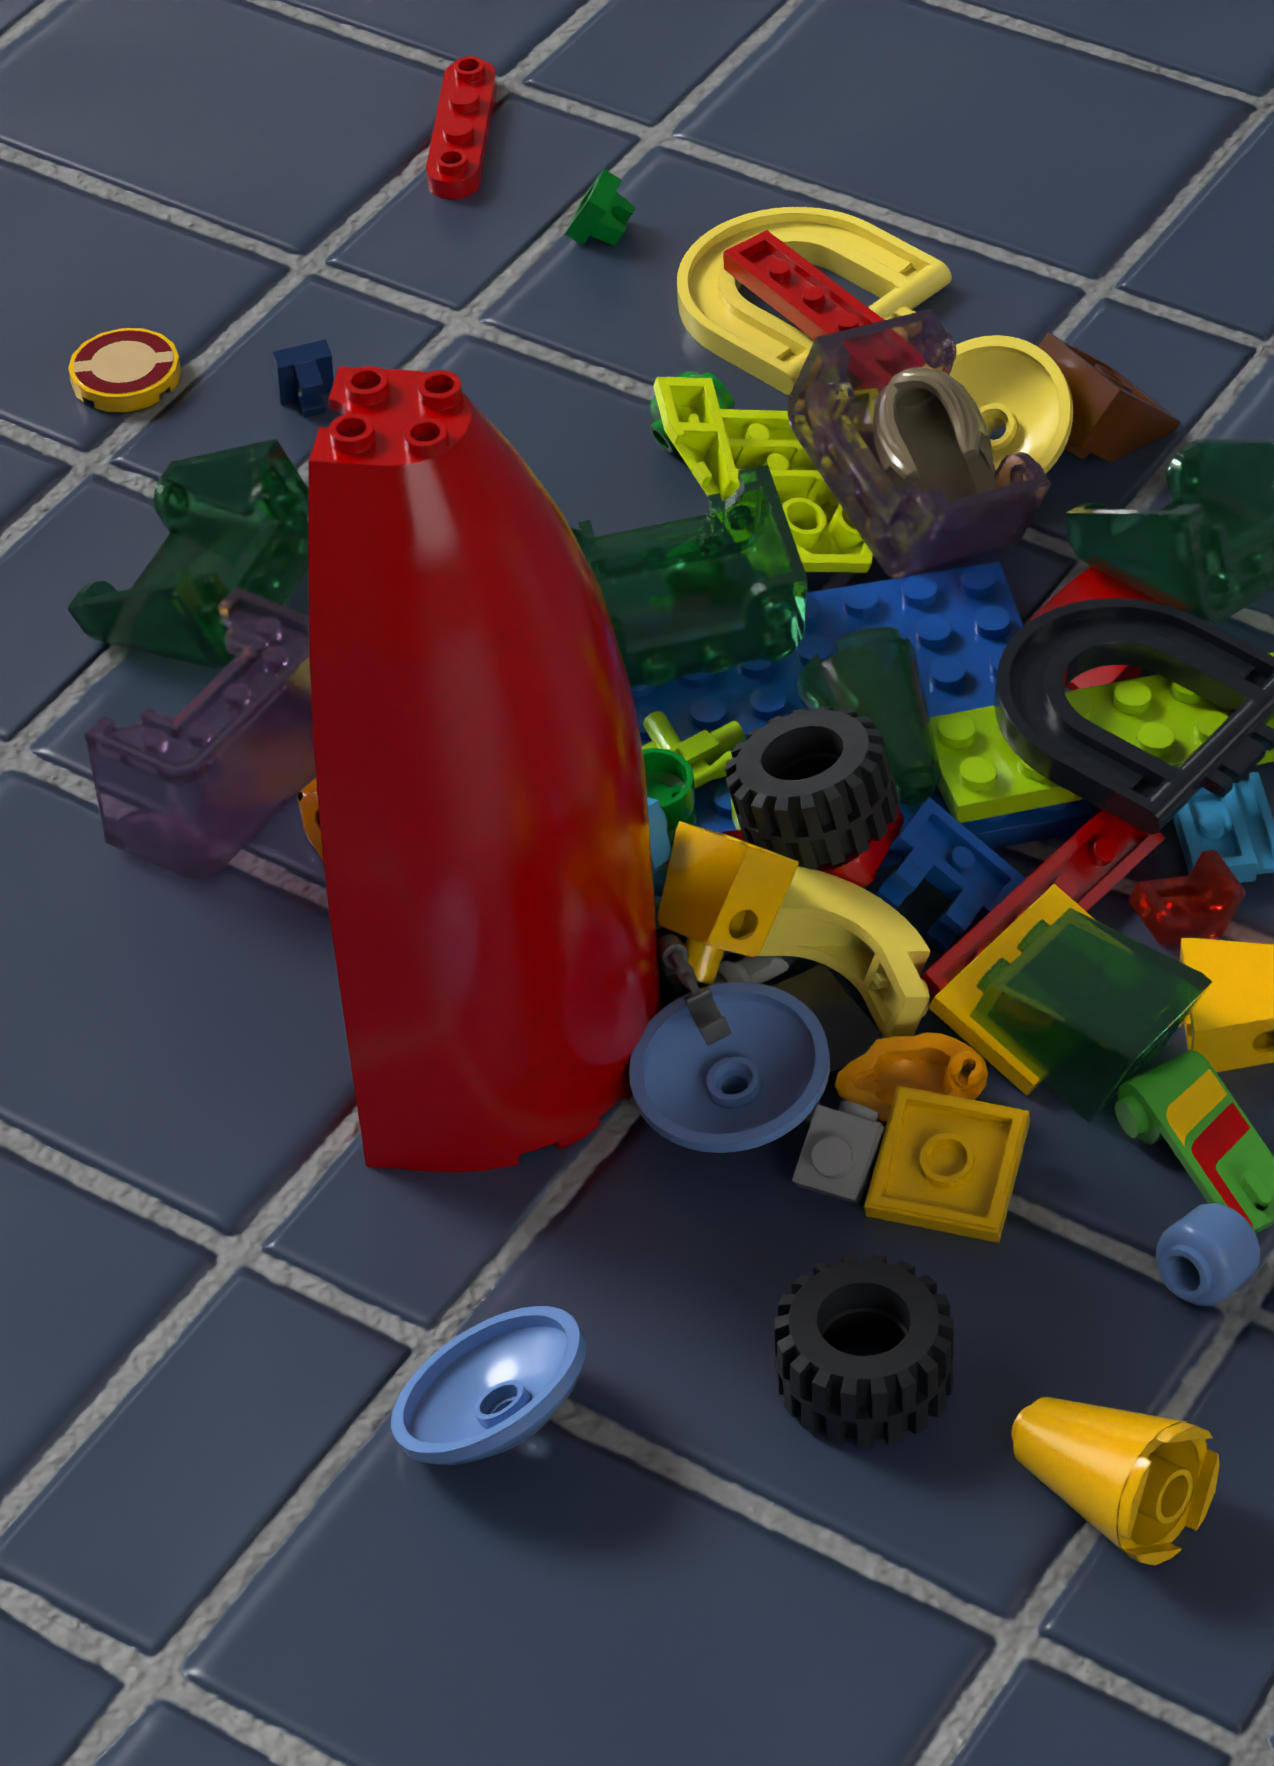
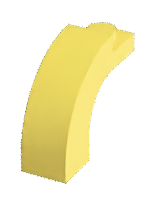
[757,866,931,1038]

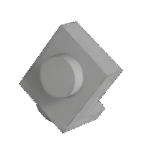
[792,1101,885,1205]

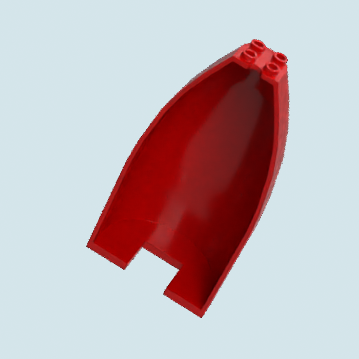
[308,366,662,1173]

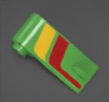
[1115,1050,1274,1233]

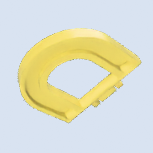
[677,207,952,395]

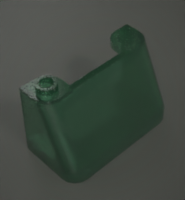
[67,439,308,670]
[1066,439,1274,623]

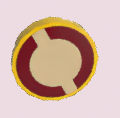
[68,328,181,413]

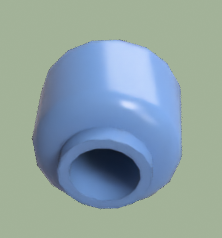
[1156,1203,1260,1306]

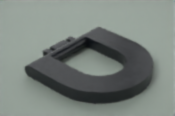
[994,598,1274,835]

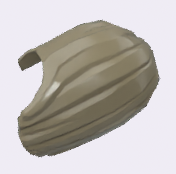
[873,367,995,526]

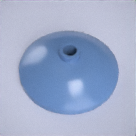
[629,982,830,1153]
[391,1306,587,1465]

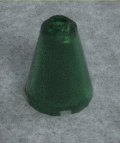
[797,627,942,807]

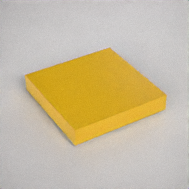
[864,1085,1030,1243]

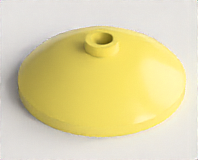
[926,335,1073,502]

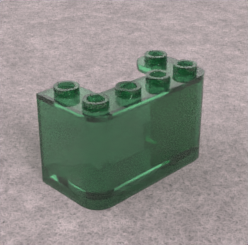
[559,465,808,688]

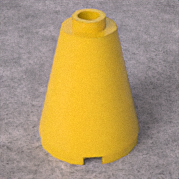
[1011,1397,1220,1566]

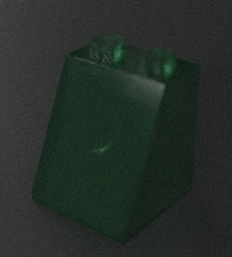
[970,908,1212,1123]

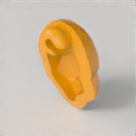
[835,1032,988,1124]

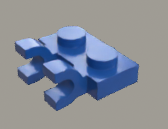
[874,797,1026,954]

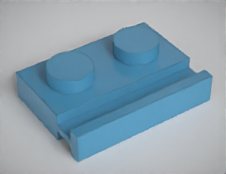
[1173,772,1274,887]

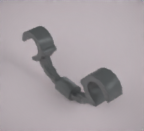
[657,934,732,1046]

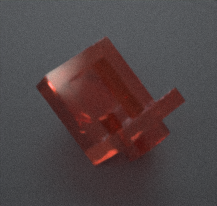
[1128,850,1245,946]

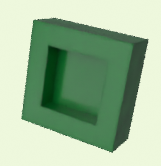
[565,169,636,246]

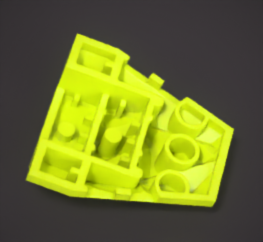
[653,377,882,573]

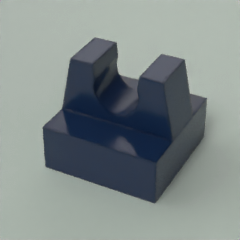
[272,339,334,418]

